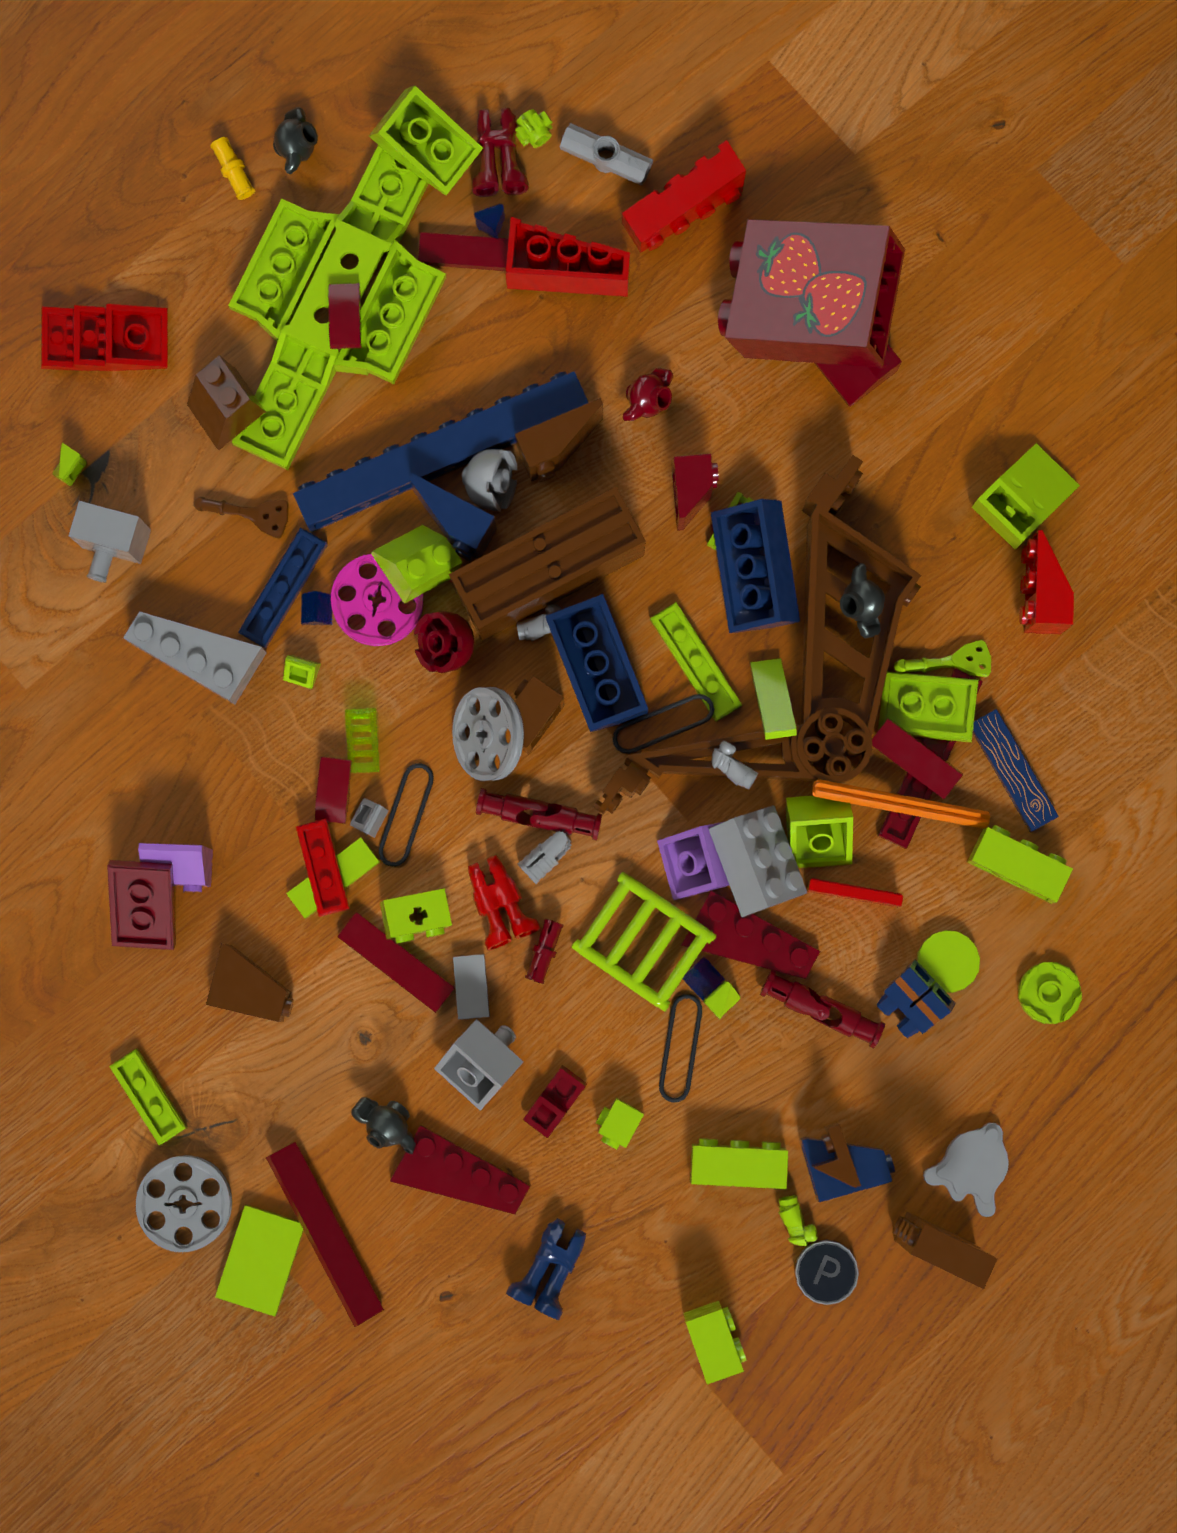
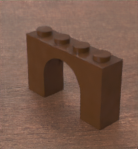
[893,1212,997,1289]

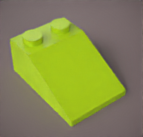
[369,86,483,195]

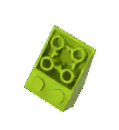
[972,443,1080,550]

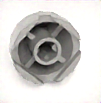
[462,450,517,512]

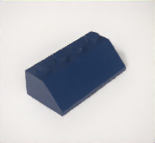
[711,499,800,633]
[545,594,648,732]

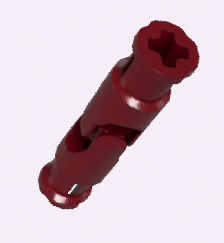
[476,788,603,841]
[760,969,885,1049]

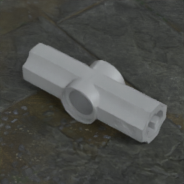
[560,123,653,186]

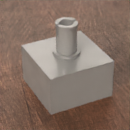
[68,501,151,583]
[434,1019,524,1111]

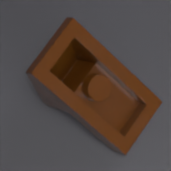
[811,1123,861,1188]

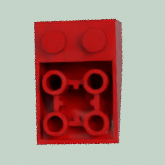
[1019,530,1074,635]

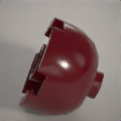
[414,611,475,673]

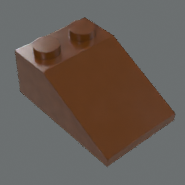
[515,398,603,482]

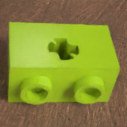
[380,888,452,944]

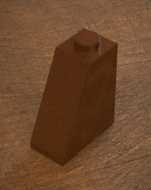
[206,943,294,1022]

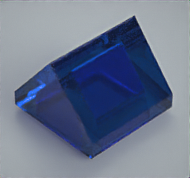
[474,204,505,238]
[301,591,333,625]
[683,957,725,1001]

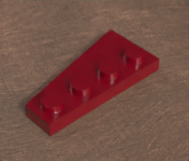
[681,891,820,979]
[390,1125,531,1214]

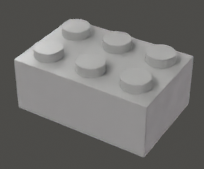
[709,806,807,917]

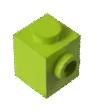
[596,1098,644,1150]

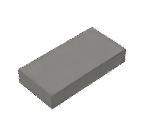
[453,954,490,1019]

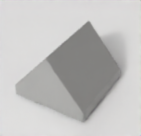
[350,798,389,838]

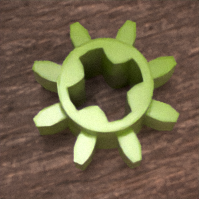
[515,109,553,148]

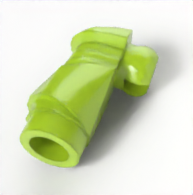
[778,1195,818,1246]

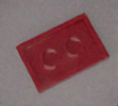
[107,860,176,950]

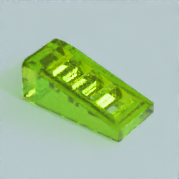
[345,708,380,773]

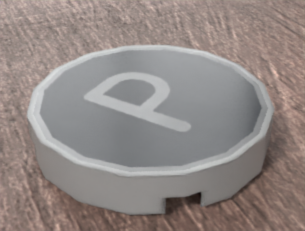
[795,1240,859,1305]

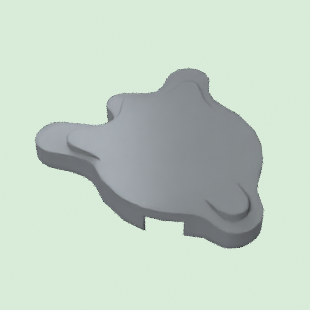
[923,1123,1009,1217]

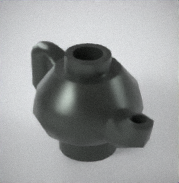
[273,107,318,174]
[840,563,885,639]
[351,1097,416,1154]

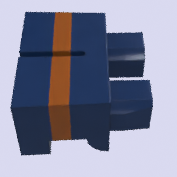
[877,959,956,1038]

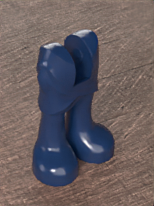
[506,1218,586,1320]

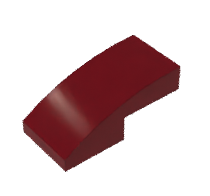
[329,283,362,349]
[315,757,353,824]
[523,1065,587,1138]

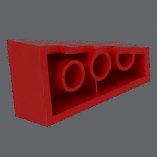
[622,140,746,253]
[506,217,630,297]

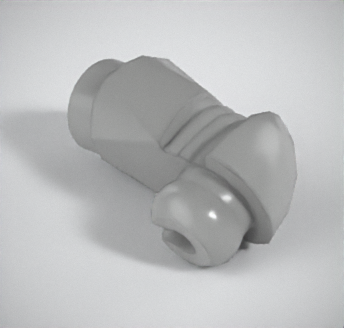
[517,604,562,641]
[712,741,758,789]

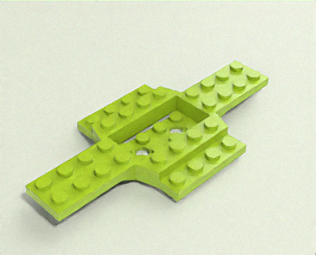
[228,145,446,470]

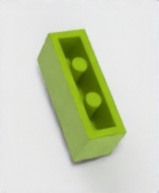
[967,825,1073,904]
[690,1138,788,1189]

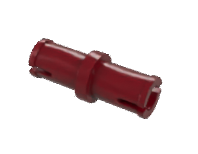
[525,918,564,984]

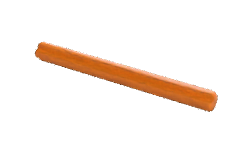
[812,779,990,829]

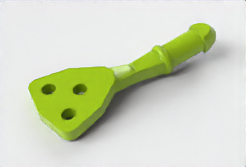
[894,640,991,677]

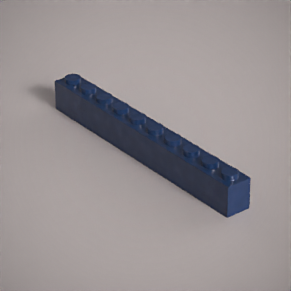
[293,371,589,533]

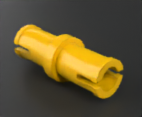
[210,137,255,200]

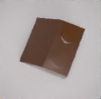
[187,355,266,450]
[514,676,565,755]

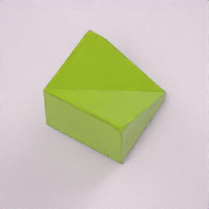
[52,443,87,486]
[703,981,740,1019]

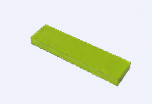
[650,602,742,722]

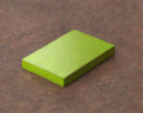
[878,672,978,743]
[215,1204,304,1317]

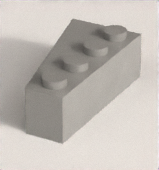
[123,611,267,705]

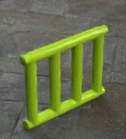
[571,872,716,1012]

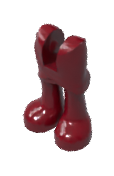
[472,107,529,197]

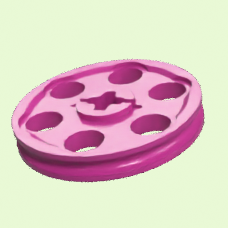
[331,554,423,646]

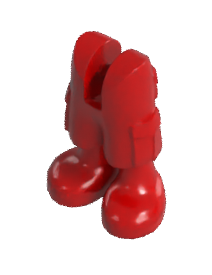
[468,855,541,951]

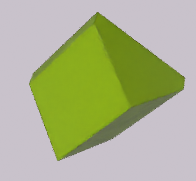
[283,655,321,689]

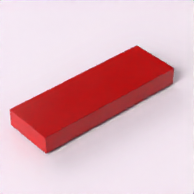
[296,818,350,917]
[806,878,903,908]

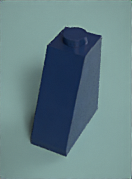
[799,1137,895,1203]

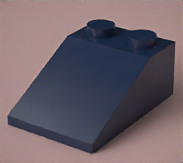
[409,473,497,561]

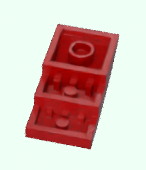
[41,304,168,371]

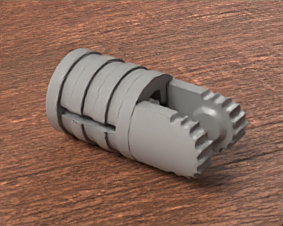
[517,831,572,884]

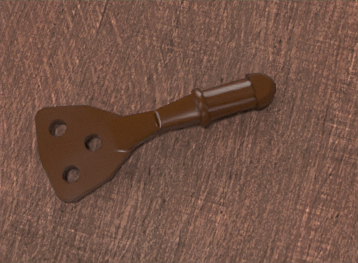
[193,497,289,538]

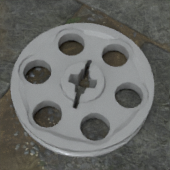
[452,687,524,781]
[136,1155,232,1252]

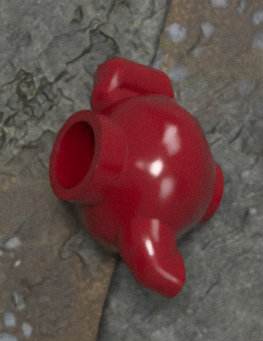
[623,368,673,421]

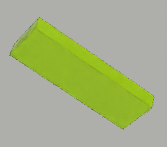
[750,658,797,740]
[286,838,380,919]
[109,1049,188,1146]

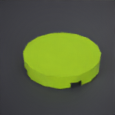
[917,930,980,993]
[1018,962,1082,1024]

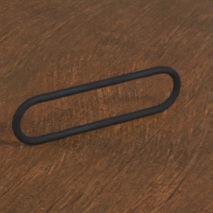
[613,694,714,754]
[378,763,434,867]
[659,994,702,1103]

